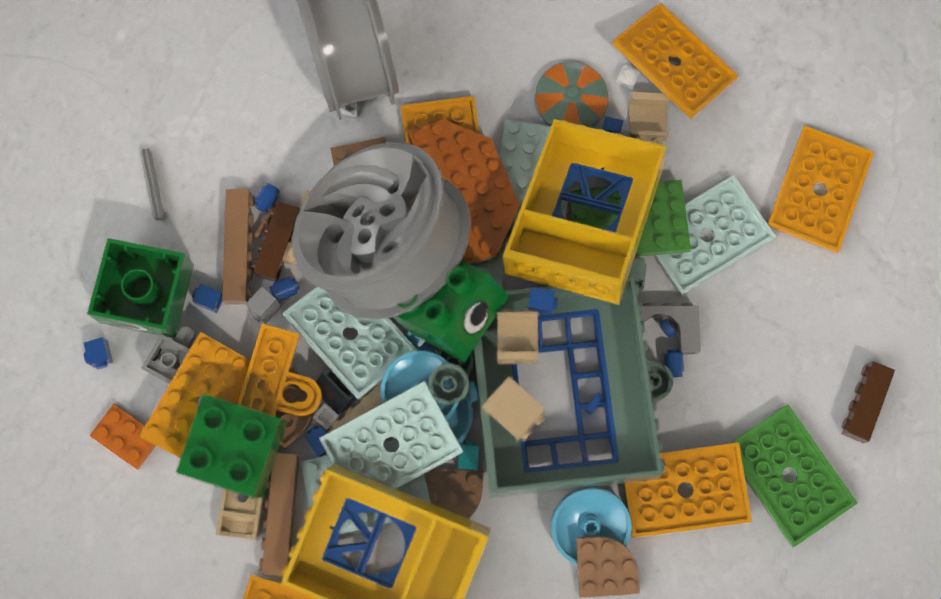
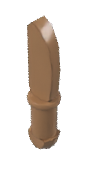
[253,202,277,238]

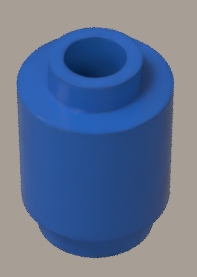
[253,183,280,213]
[269,276,299,301]
[663,349,684,378]

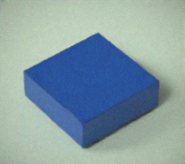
[584,393,603,414]

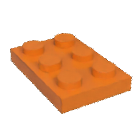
[89,404,156,470]

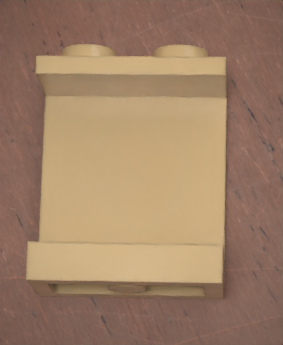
[629,92,669,144]
[497,309,538,364]
[481,377,546,443]

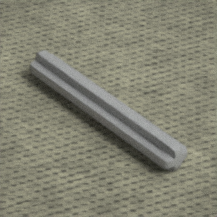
[140,149,164,220]

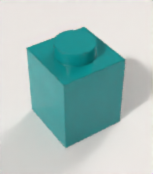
[458,442,479,471]

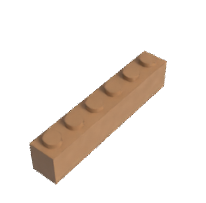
[222,189,255,305]
[259,453,300,576]

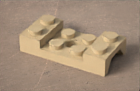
[216,488,264,540]

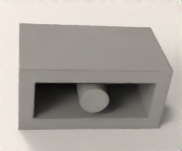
[246,287,281,324]

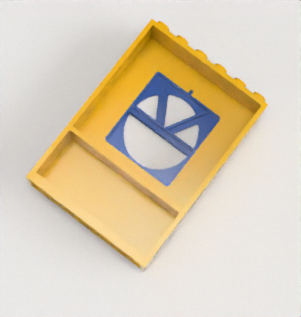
[503,119,666,305]
[281,463,491,599]

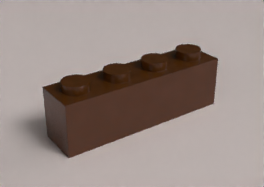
[252,201,300,282]
[841,361,895,443]

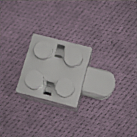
[141,326,197,384]

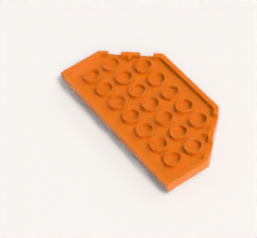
[408,119,520,265]

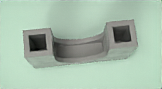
[640,303,701,355]

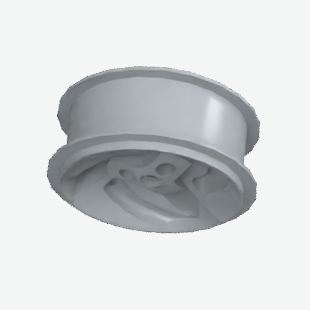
[297,0,399,120]
[292,142,471,320]

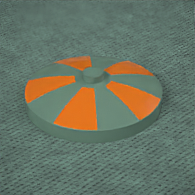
[535,62,609,128]

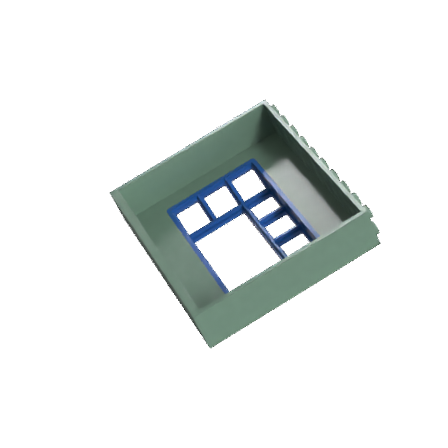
[474,277,665,498]

